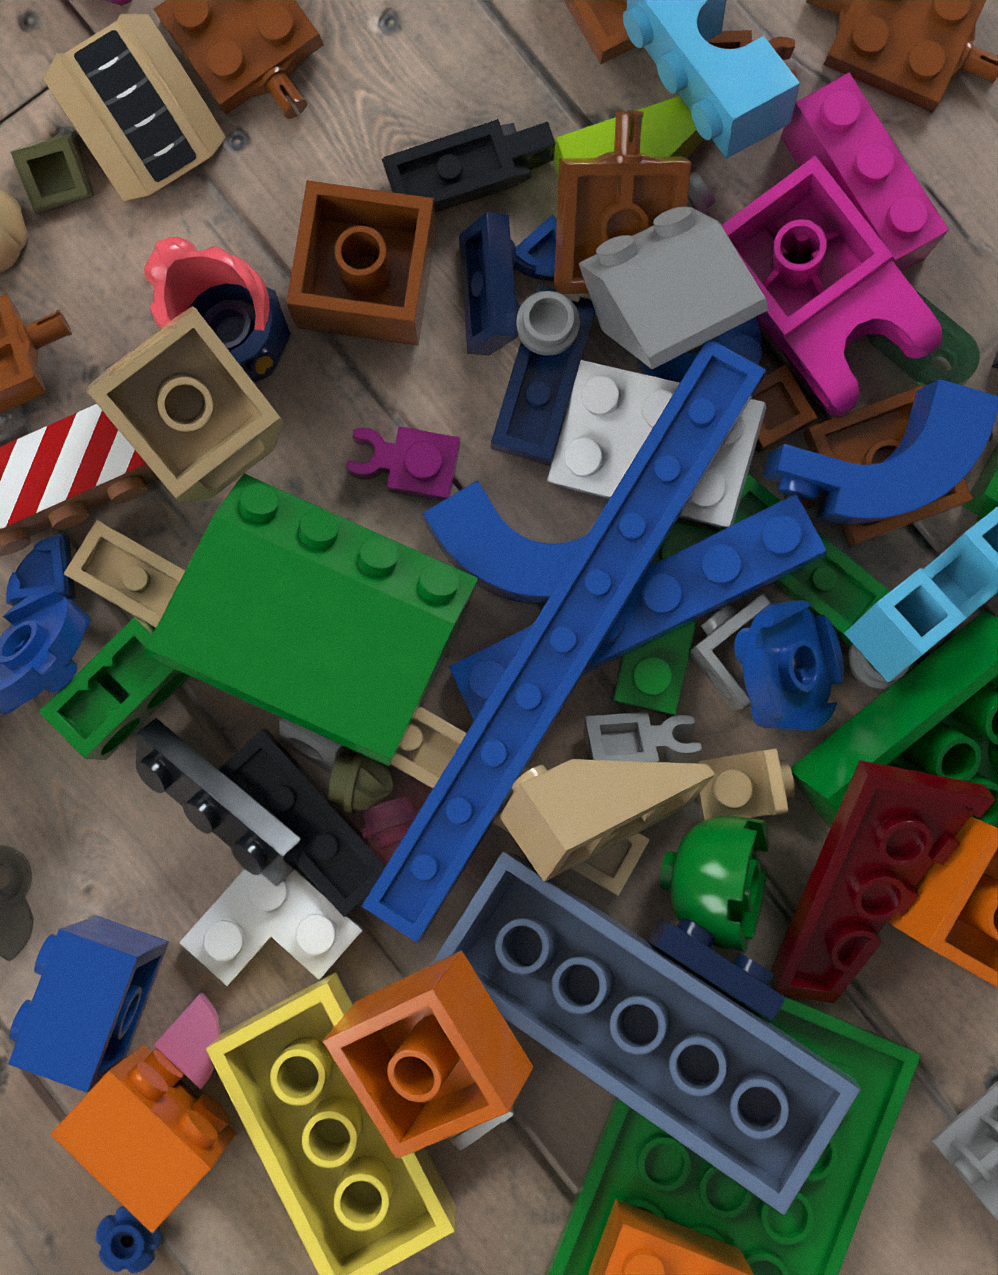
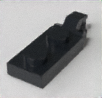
[382,119,555,213]

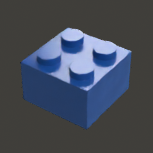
[8,916,169,1093]

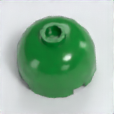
[660,816,769,952]

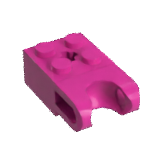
[721,155,942,417]

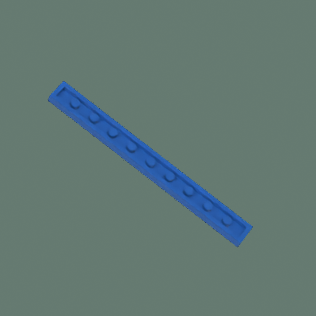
[361,339,766,943]

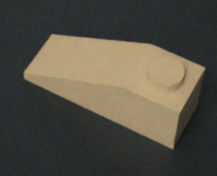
[499,759,715,882]

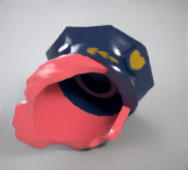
[144,237,291,382]

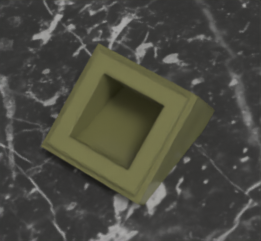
[10,131,94,213]

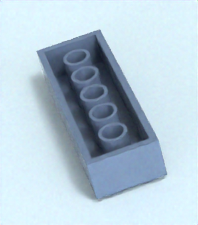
[431,851,861,1215]

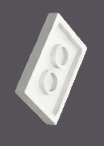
[547,360,767,529]

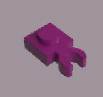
[346,426,461,501]

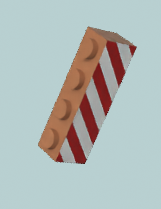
[0,404,159,556]

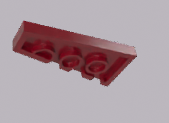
[770,760,995,1003]

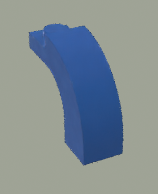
[762,379,998,524]
[423,480,588,605]

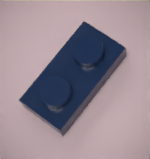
[459,212,520,356]
[647,918,786,1021]

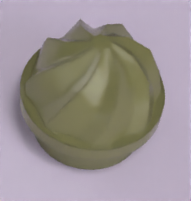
[328,752,393,814]

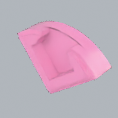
[154,992,221,1089]

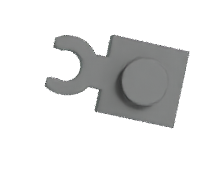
[583,712,702,764]

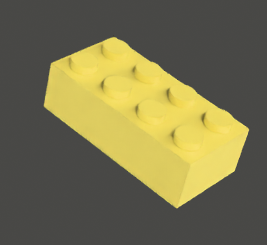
[205,972,457,1275]

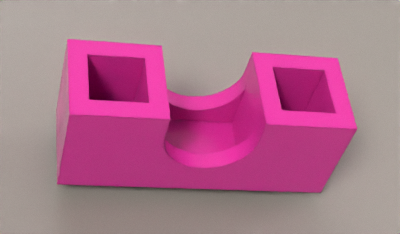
[780,72,949,272]

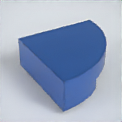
[514,214,557,281]
[6,534,76,606]

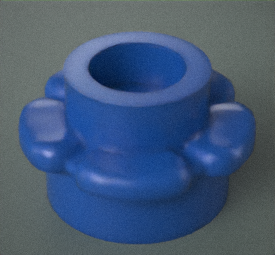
[95,1206,162,1273]

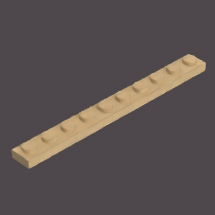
[64,520,650,896]

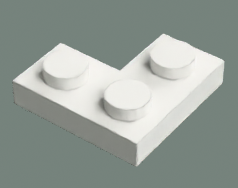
[179,866,364,986]

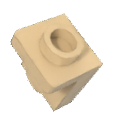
[697,748,795,821]

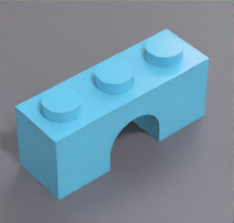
[623,0,800,159]
[844,507,998,683]

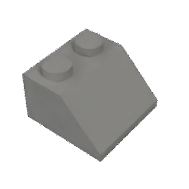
[578,207,769,369]

